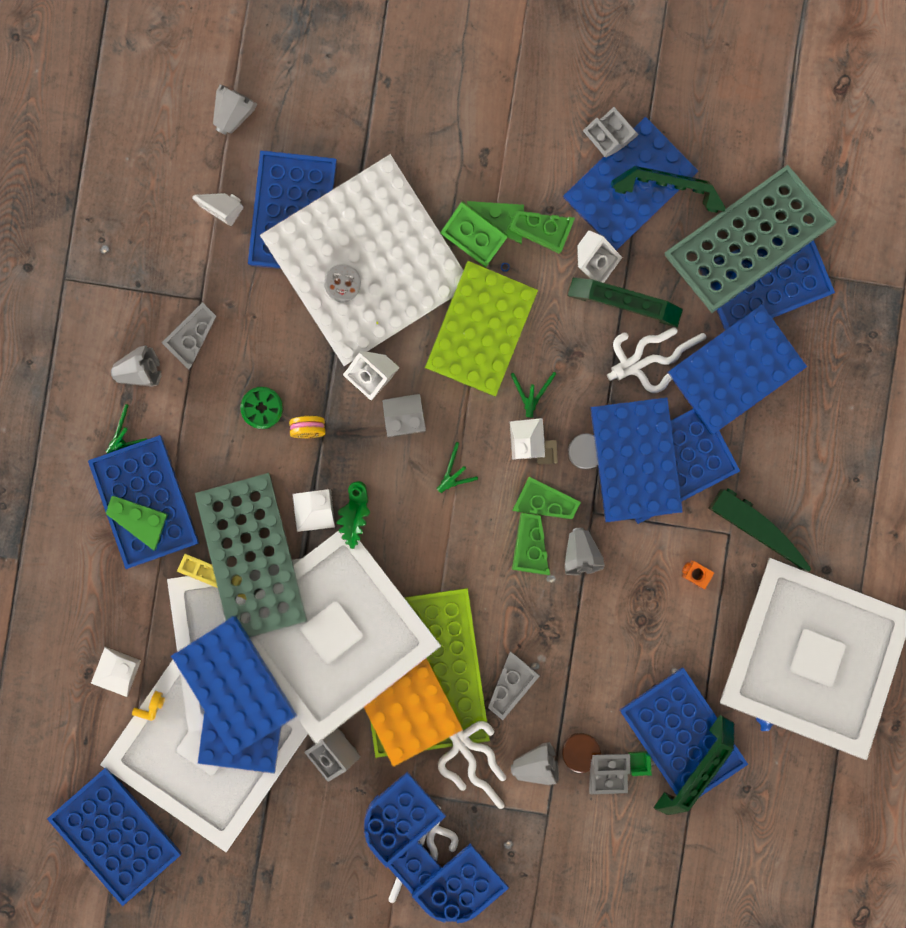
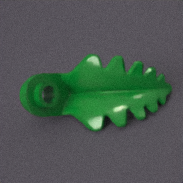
[337,481,370,549]

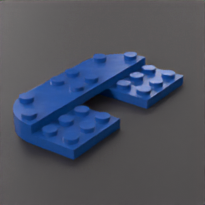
[364,772,509,923]

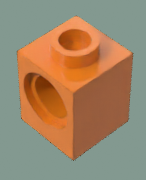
[682,560,714,589]

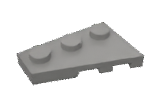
[161,302,217,370]
[488,651,540,720]

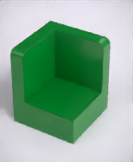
[628,751,652,776]

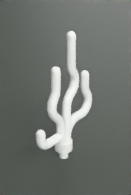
[607,327,706,393]
[438,721,506,809]
[389,805,459,903]

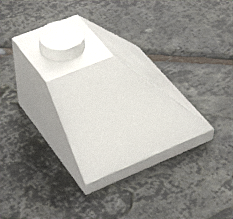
[193,193,244,226]
[577,230,622,283]
[343,351,399,400]
[510,418,545,460]
[293,489,335,532]
[91,647,141,697]

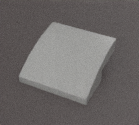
[583,107,638,157]
[589,754,631,794]

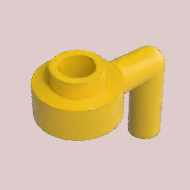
[132,691,165,721]

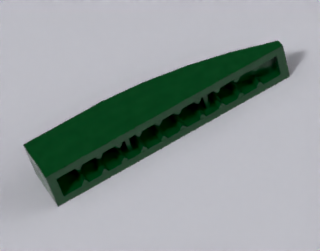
[708,488,811,572]

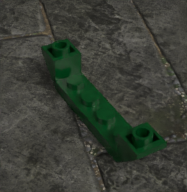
[611,166,726,213]
[567,277,683,328]
[653,715,734,815]

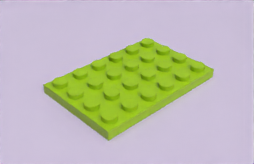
[425,261,538,397]

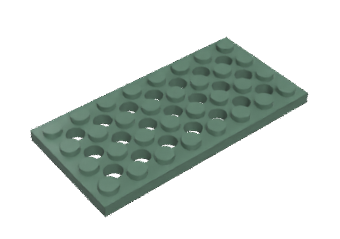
[665,165,836,313]
[195,473,307,638]

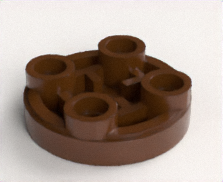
[562,733,601,773]

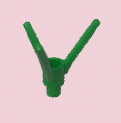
[511,372,556,418]
[105,404,147,454]
[437,442,478,493]

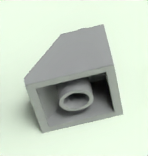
[382,394,426,438]
[304,728,361,782]

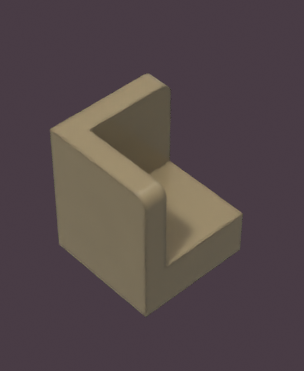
[537,440,558,464]

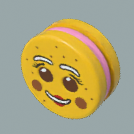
[289,416,326,438]

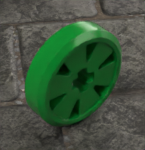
[240,387,283,429]

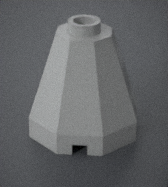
[213,84,257,135]
[111,346,162,387]
[564,528,605,576]
[511,742,559,785]

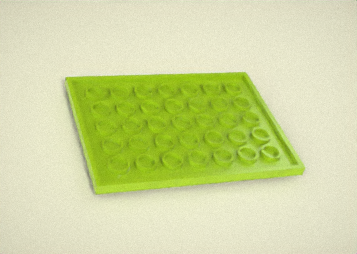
[370,588,490,758]

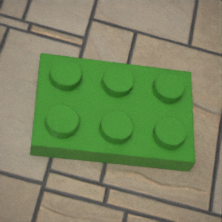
[440,201,509,267]

